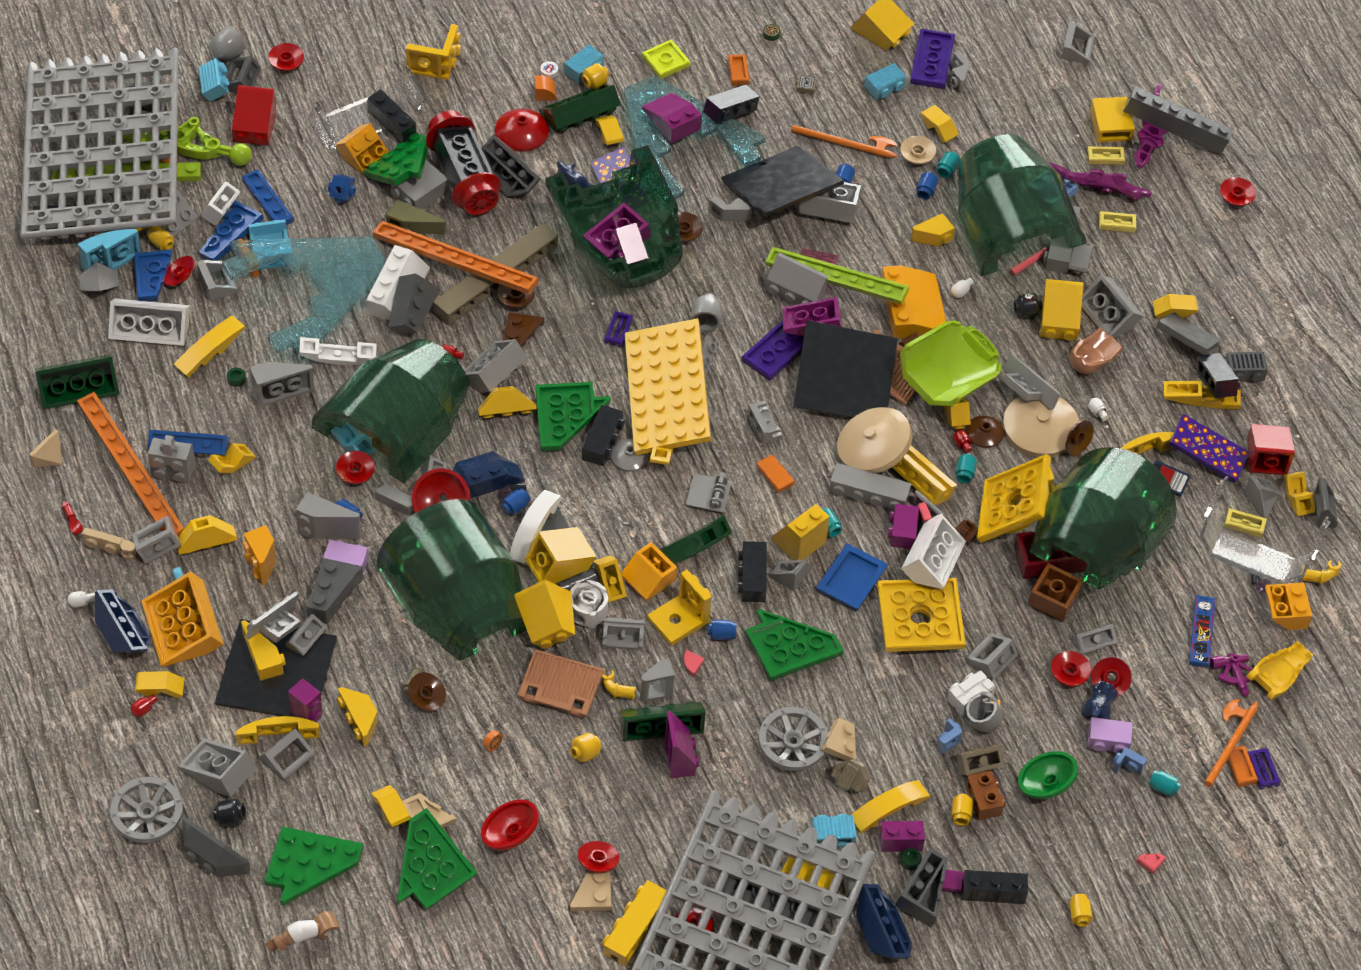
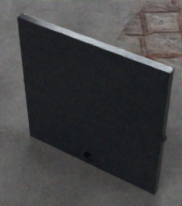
[721,146,844,217]
[793,320,898,419]
[215,619,337,717]

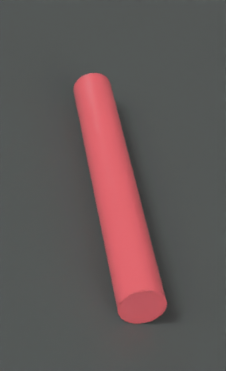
[1010,247,1049,276]

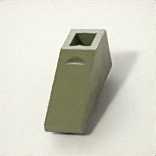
[386,199,446,234]

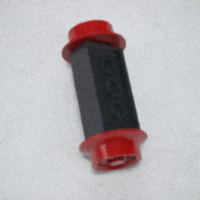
[426,110,501,215]

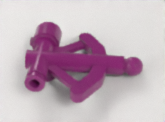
[1210,653,1253,696]

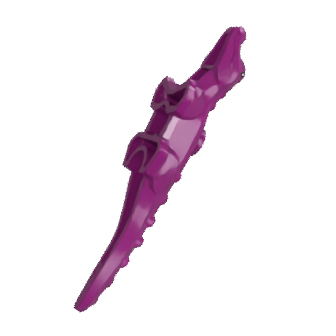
[1134,83,1168,169]
[1038,161,1152,201]

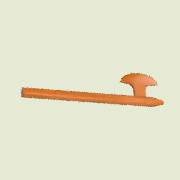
[791,125,897,158]
[1204,699,1259,787]

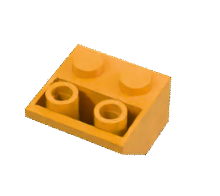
[335,123,389,174]
[242,525,276,586]
[621,542,677,601]
[1265,583,1312,630]

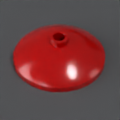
[495,108,549,152]
[412,468,470,527]
[481,799,539,851]

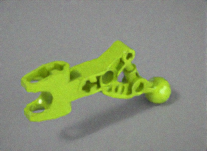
[114,117,252,166]

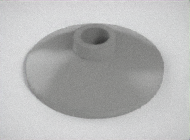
[611,439,649,471]

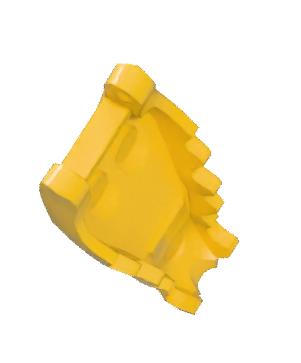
[1247,641,1313,700]

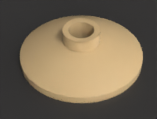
[900,136,936,164]

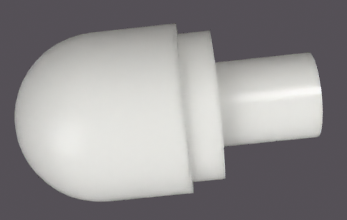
[951,278,974,298]
[1088,398,1109,421]
[67,591,95,608]

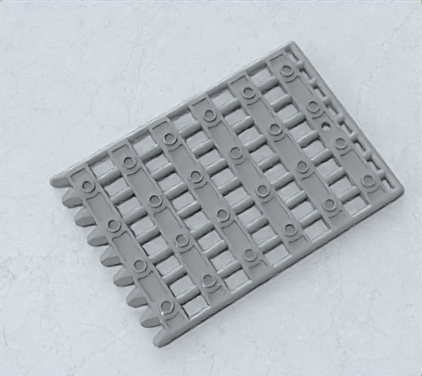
[20,47,178,239]
[631,790,875,970]

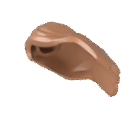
[1069,328,1123,374]

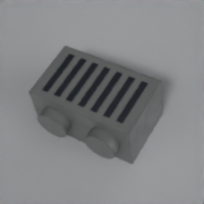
[1225,352,1268,382]

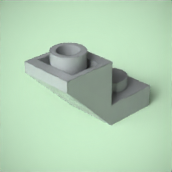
[950,50,969,93]
[709,196,752,221]
[1069,241,1094,274]

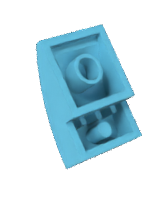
[78,229,141,271]

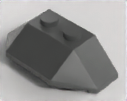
[482,134,541,197]
[182,815,251,877]

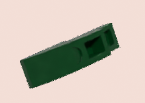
[659,516,732,564]

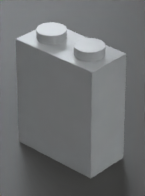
[391,160,449,209]

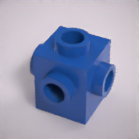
[328,174,356,203]

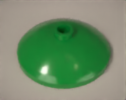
[1018,751,1079,799]

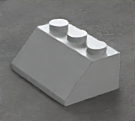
[799,182,861,223]
[766,253,828,305]
[1082,274,1144,338]
[458,339,528,393]

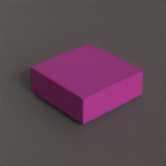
[942,869,963,894]

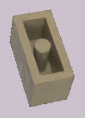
[956,744,1005,775]

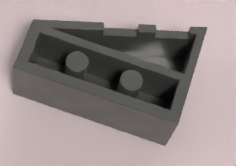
[388,273,441,335]
[307,558,363,624]
[895,847,948,927]

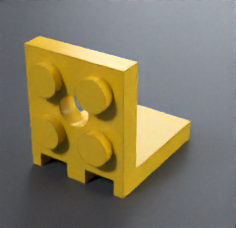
[406,24,461,80]
[647,570,712,646]

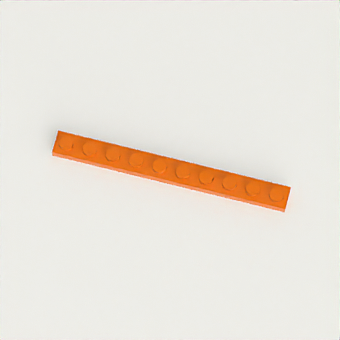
[372,221,539,295]
[77,392,184,536]

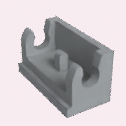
[748,401,783,444]
[603,618,644,650]

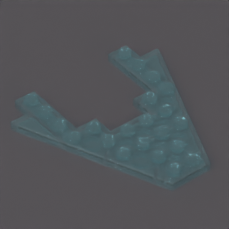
[624,75,766,202]
[222,236,387,360]

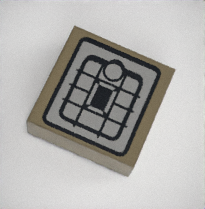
[796,74,817,94]

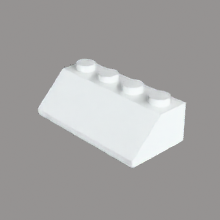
[366,245,430,321]
[108,299,190,346]
[902,513,966,589]

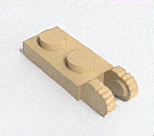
[82,528,137,560]

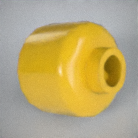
[582,63,609,89]
[570,733,602,763]

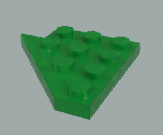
[363,133,429,186]
[535,382,611,451]
[745,609,844,681]
[397,808,477,911]
[265,826,364,906]

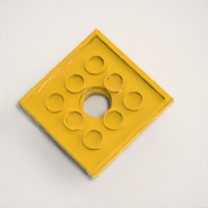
[977,454,1051,543]
[877,578,966,652]

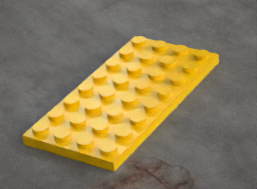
[625,318,711,455]

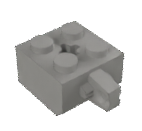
[148,435,195,483]

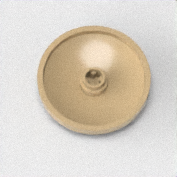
[1003,396,1079,458]
[837,407,913,473]

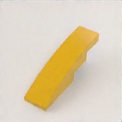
[174,315,246,378]
[1164,381,1241,409]

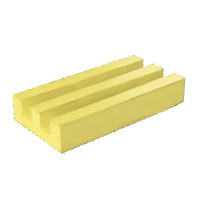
[1087,146,1125,165]
[1099,211,1136,233]
[1224,508,1267,538]

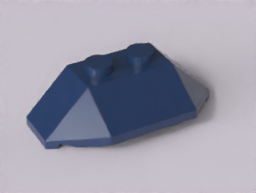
[453,451,525,499]
[95,589,152,653]
[856,884,912,959]

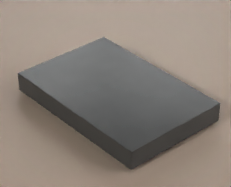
[1157,313,1221,355]

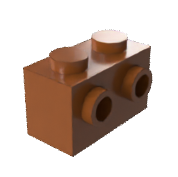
[965,770,1006,821]

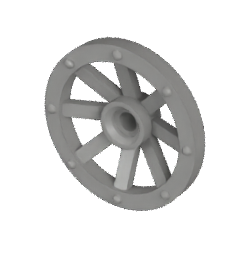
[759,707,828,771]
[110,777,183,843]

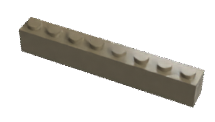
[433,223,558,326]

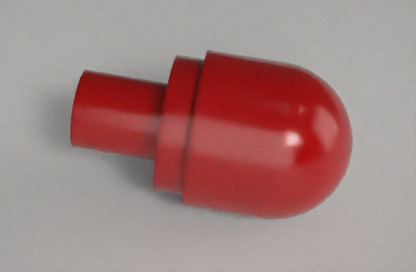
[438,345,464,361]
[953,430,972,453]
[130,694,158,717]

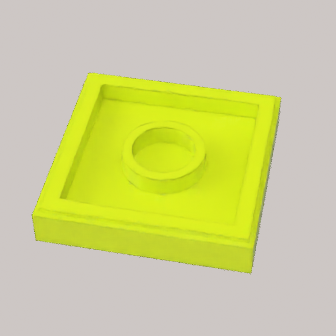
[642,39,690,79]

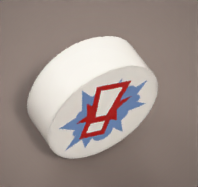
[540,61,558,79]

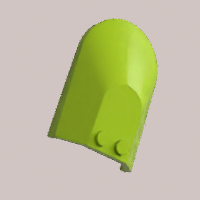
[900,321,1002,406]

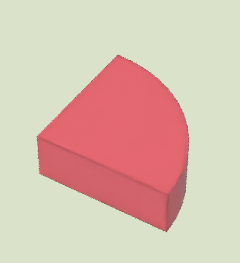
[918,502,932,522]
[684,650,704,677]
[1136,853,1166,874]

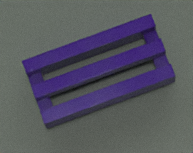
[604,311,633,348]
[1248,748,1281,790]

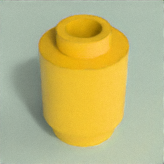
[147,226,174,251]
[951,794,973,826]
[1069,894,1093,927]

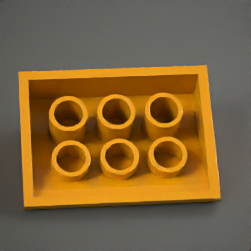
[881,265,946,339]
[141,571,224,667]

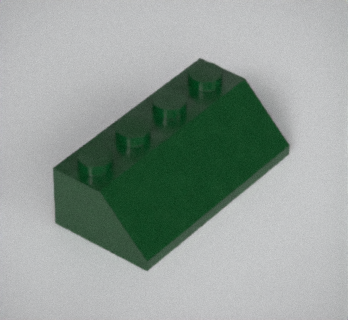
[539,85,621,132]
[35,354,120,409]
[620,702,706,742]

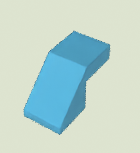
[331,419,376,455]

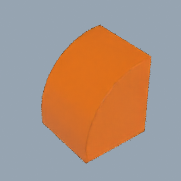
[535,75,557,101]

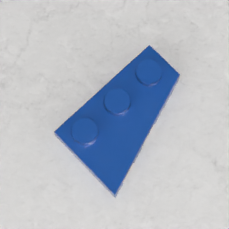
[134,250,172,301]

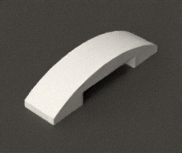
[299,337,377,365]
[509,490,562,565]

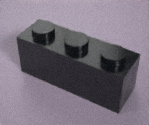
[703,85,760,124]
[367,89,417,143]
[1198,353,1240,398]
[582,405,625,466]
[738,541,767,602]
[962,870,1028,904]

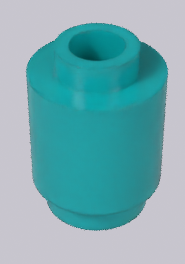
[937,151,960,178]
[955,454,977,484]
[822,508,843,538]
[1149,770,1181,797]

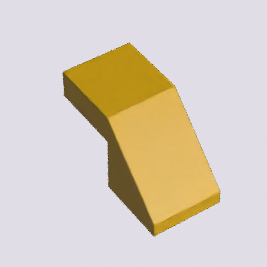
[920,105,959,143]
[595,115,624,145]
[1153,294,1198,319]
[208,443,256,474]
[1284,471,1316,516]
[135,671,185,699]
[371,785,411,827]

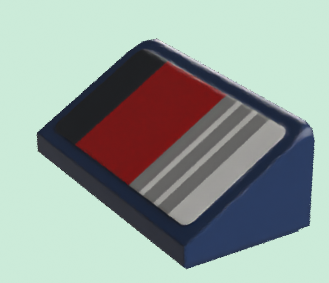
[1146,460,1190,497]

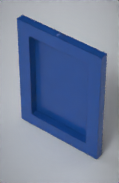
[816,543,888,611]

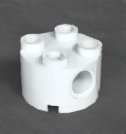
[570,580,608,629]

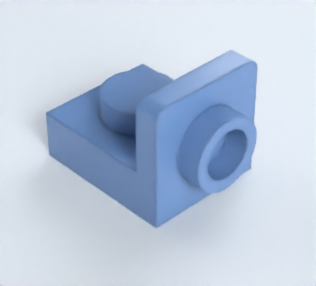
[937,718,963,754]
[1113,747,1147,775]

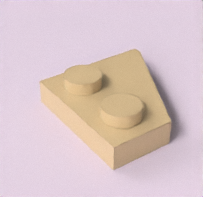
[821,718,856,761]
[402,793,456,828]
[570,870,611,911]

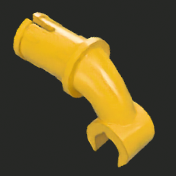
[1302,560,1341,585]
[601,668,636,700]

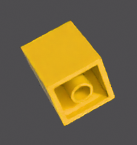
[850,0,914,51]
[1040,279,1083,341]
[771,504,830,560]
[525,527,596,584]
[515,580,576,649]

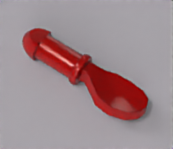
[61,502,83,535]

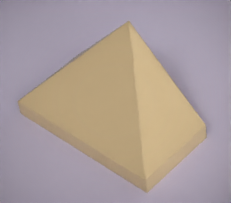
[29,429,62,467]

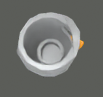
[210,26,246,60]
[690,293,722,333]
[966,691,1003,733]

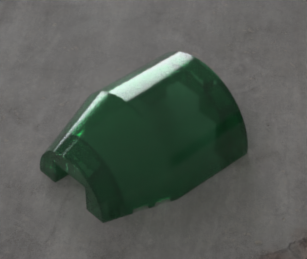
[958,134,1086,276]
[545,145,683,288]
[312,339,470,484]
[1030,447,1177,589]
[377,499,527,661]

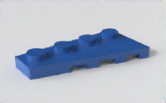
[199,200,263,261]

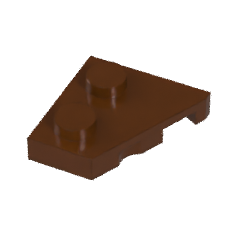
[502,312,544,348]

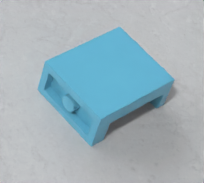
[249,219,293,270]

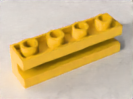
[892,445,957,506]
[602,880,667,967]

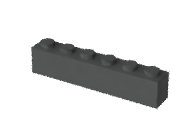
[1123,86,1233,155]

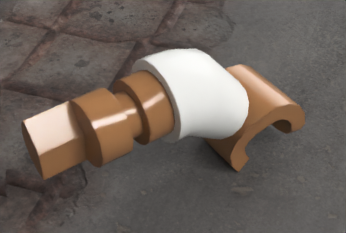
[265,911,340,952]

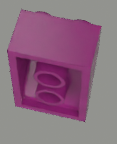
[642,92,702,143]
[583,202,651,259]
[782,297,843,336]
[665,711,699,778]

